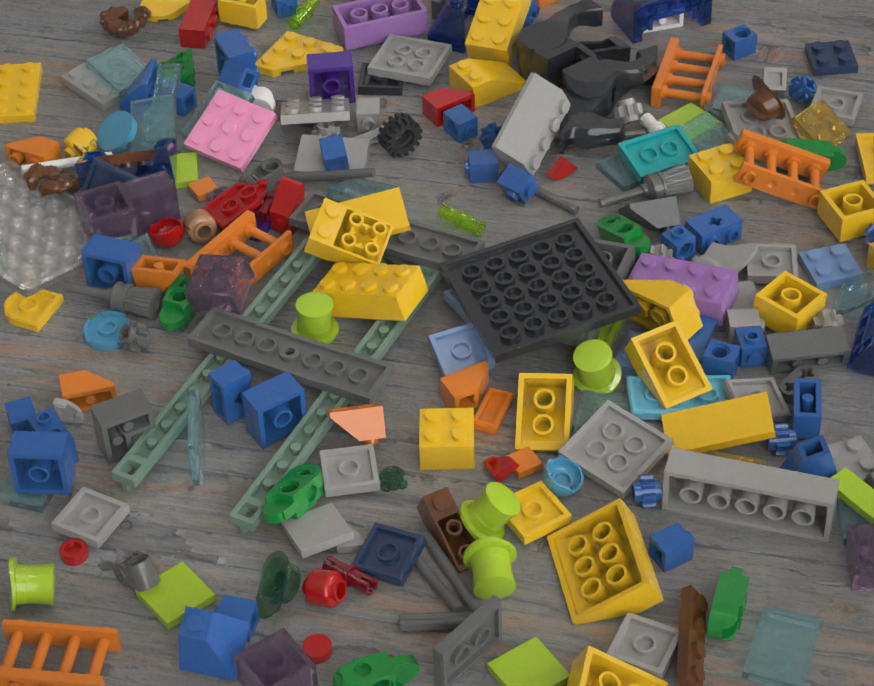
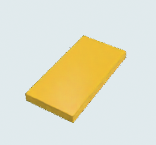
[305,187,411,236]
[661,391,776,457]

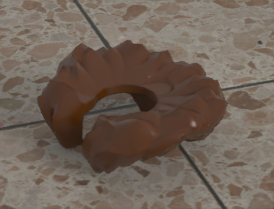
[99,6,152,39]
[24,162,82,197]

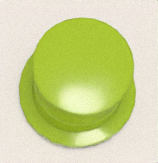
[291,292,339,345]
[573,339,622,397]
[459,482,520,540]
[463,537,517,600]
[9,557,55,612]

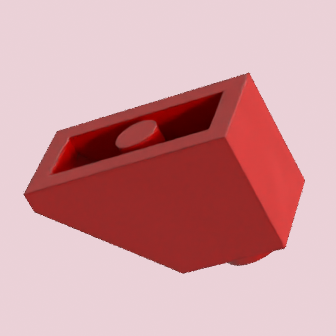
[422,88,475,127]
[269,176,305,236]

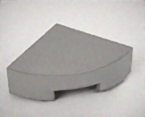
[53,398,84,423]
[337,528,364,553]

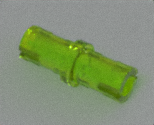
[288,0,320,30]
[438,203,486,236]

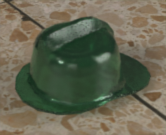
[256,551,301,619]

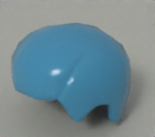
[542,455,584,497]

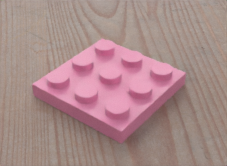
[183,89,278,173]

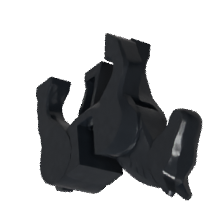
[512,0,659,155]

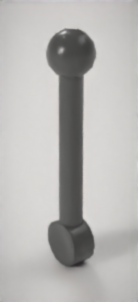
[704,103,727,125]

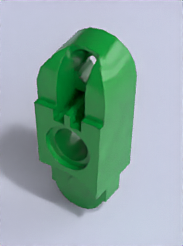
[779,138,847,175]
[597,214,651,256]
[158,275,207,332]
[261,464,325,524]
[707,567,750,641]
[332,651,420,686]

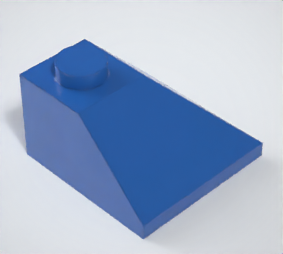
[119,59,161,122]
[178,606,251,682]

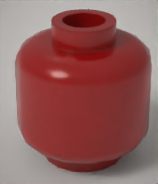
[302,568,347,608]

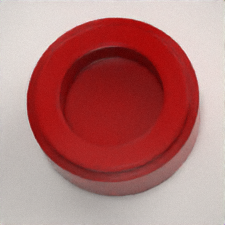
[59,538,89,566]
[302,634,333,663]

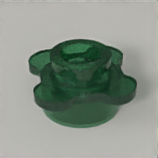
[378,466,408,492]

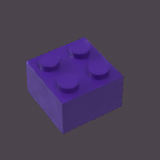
[306,50,356,103]

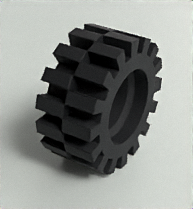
[377,112,422,158]

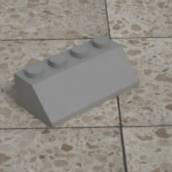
[491,73,571,176]

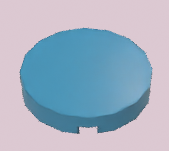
[97,111,137,154]
[83,310,131,351]

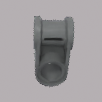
[239,158,284,196]
[112,550,161,592]

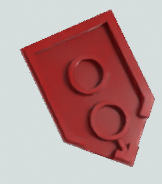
[201,179,268,231]

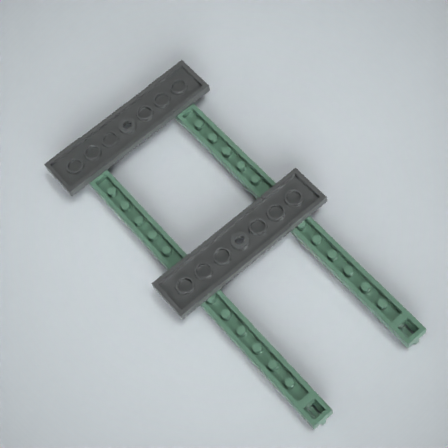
[111,190,485,534]

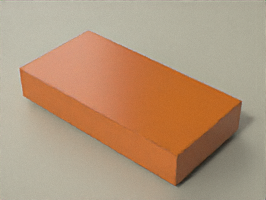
[474,387,514,435]

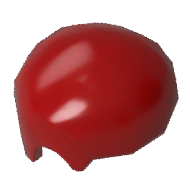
[147,217,185,249]

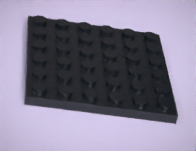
[439,217,641,363]

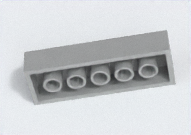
[662,447,839,543]

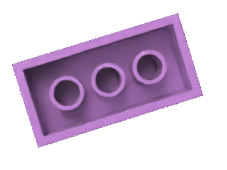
[332,0,428,50]
[627,253,739,326]

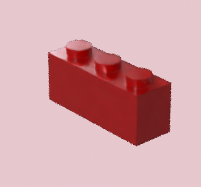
[178,0,219,49]

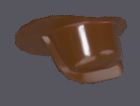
[747,75,786,121]

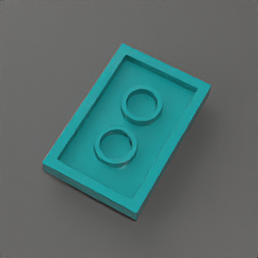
[617,124,698,183]

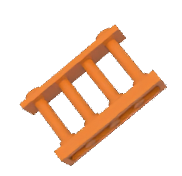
[651,37,726,110]
[733,128,830,210]
[183,210,294,305]
[0,619,122,686]

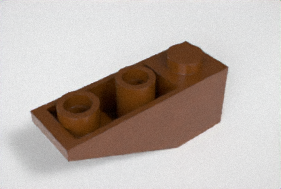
[416,487,474,574]

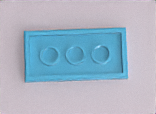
[625,375,731,420]

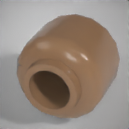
[183,209,217,244]

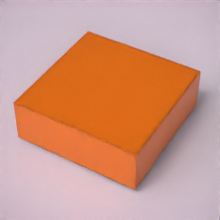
[188,176,220,202]
[505,446,543,479]

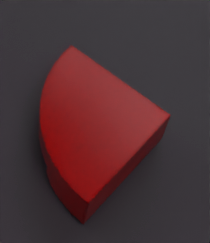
[546,156,577,180]
[482,456,520,483]

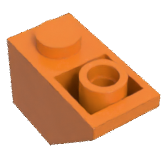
[5,136,62,167]
[440,360,489,409]

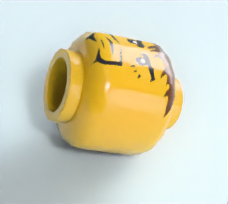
[63,127,98,158]

